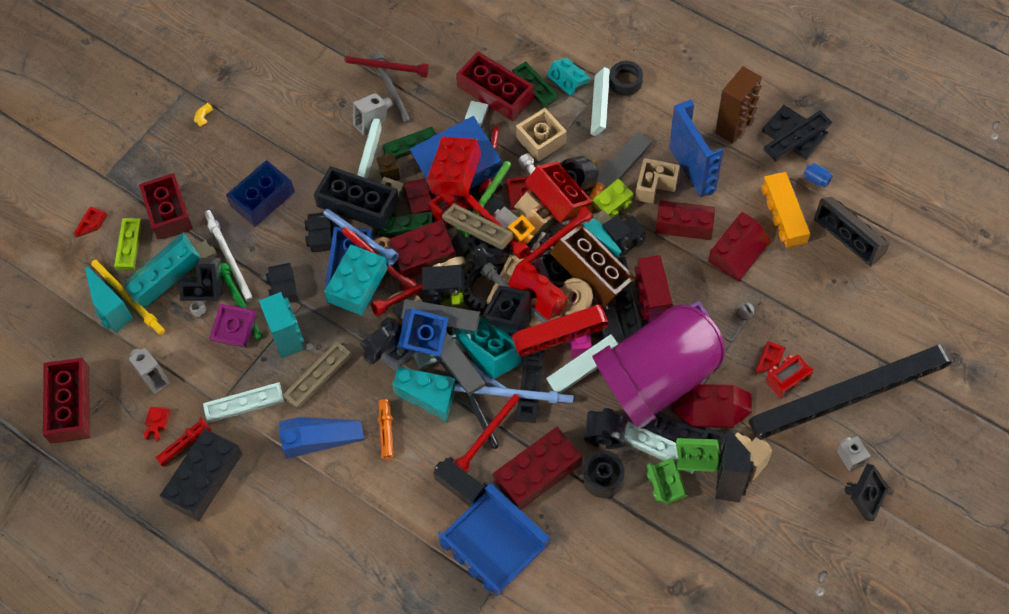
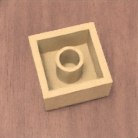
[516,108,567,162]

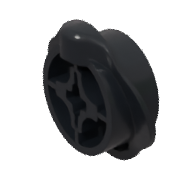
[466,236,513,266]
[360,317,400,364]

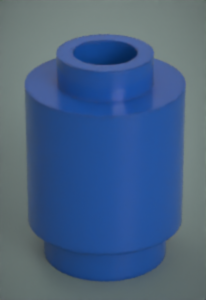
[804,163,833,188]

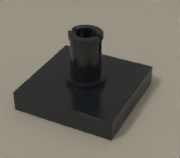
[845,464,889,522]

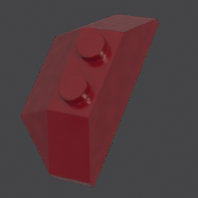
[672,384,752,428]

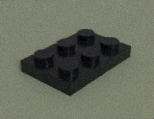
[762,105,829,160]

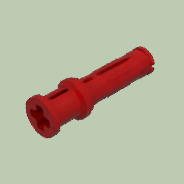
[155,417,212,467]

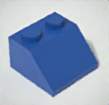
[397,309,449,356]

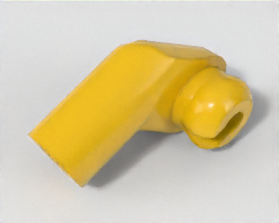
[194,103,213,127]

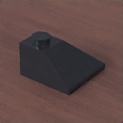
[482,286,531,335]

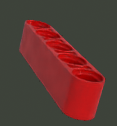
[512,305,609,356]

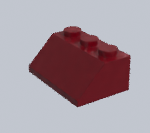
[655,200,715,240]
[708,212,771,282]

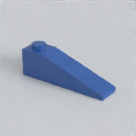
[279,417,365,459]

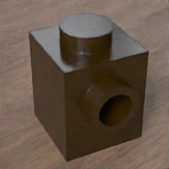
[376,153,400,181]

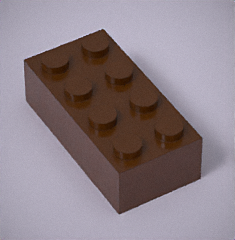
[715,66,762,143]
[550,223,636,307]

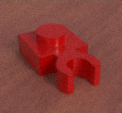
[144,406,171,442]

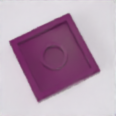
[209,304,257,348]

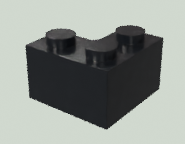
[603,215,646,257]
[178,258,223,301]
[422,265,465,302]

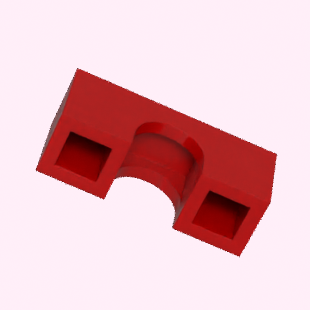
[508,263,568,320]

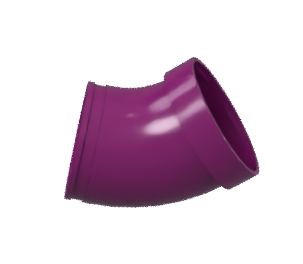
[592,305,725,429]

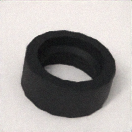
[609,61,643,96]

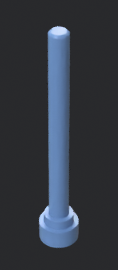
[324,209,399,266]

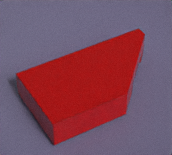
[73,207,107,238]
[755,341,786,375]

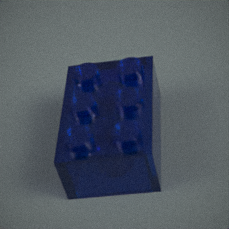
[226,160,295,227]

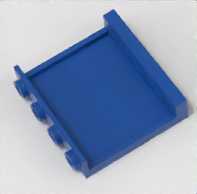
[669,99,724,197]
[410,116,503,203]
[438,483,550,596]

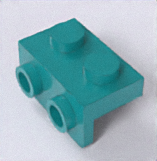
[547,58,590,95]

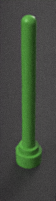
[456,161,511,237]

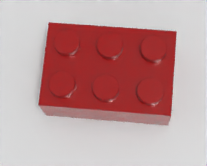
[427,136,481,197]
[525,161,593,223]

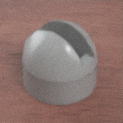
[189,301,206,317]
[738,302,754,319]

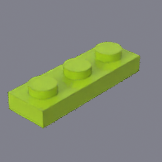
[114,218,142,270]

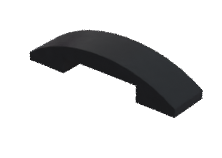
[516,349,545,423]
[643,412,725,450]

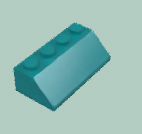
[125,233,201,308]

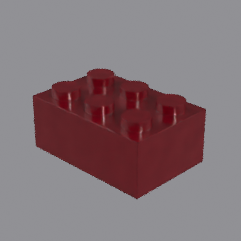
[139,173,193,240]
[390,219,457,278]
[634,255,673,324]

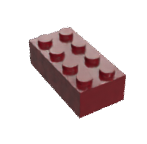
[456,51,534,122]
[43,358,90,444]
[493,426,583,510]

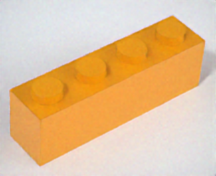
[761,172,810,248]

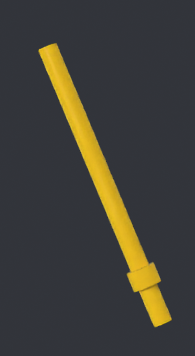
[91,260,165,335]

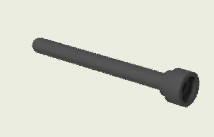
[370,53,410,123]
[480,263,550,323]

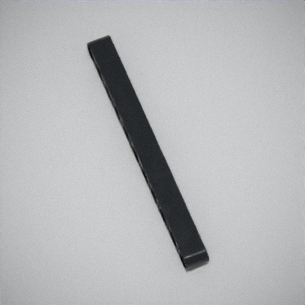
[748,345,952,440]

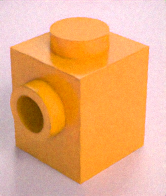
[507,215,535,244]

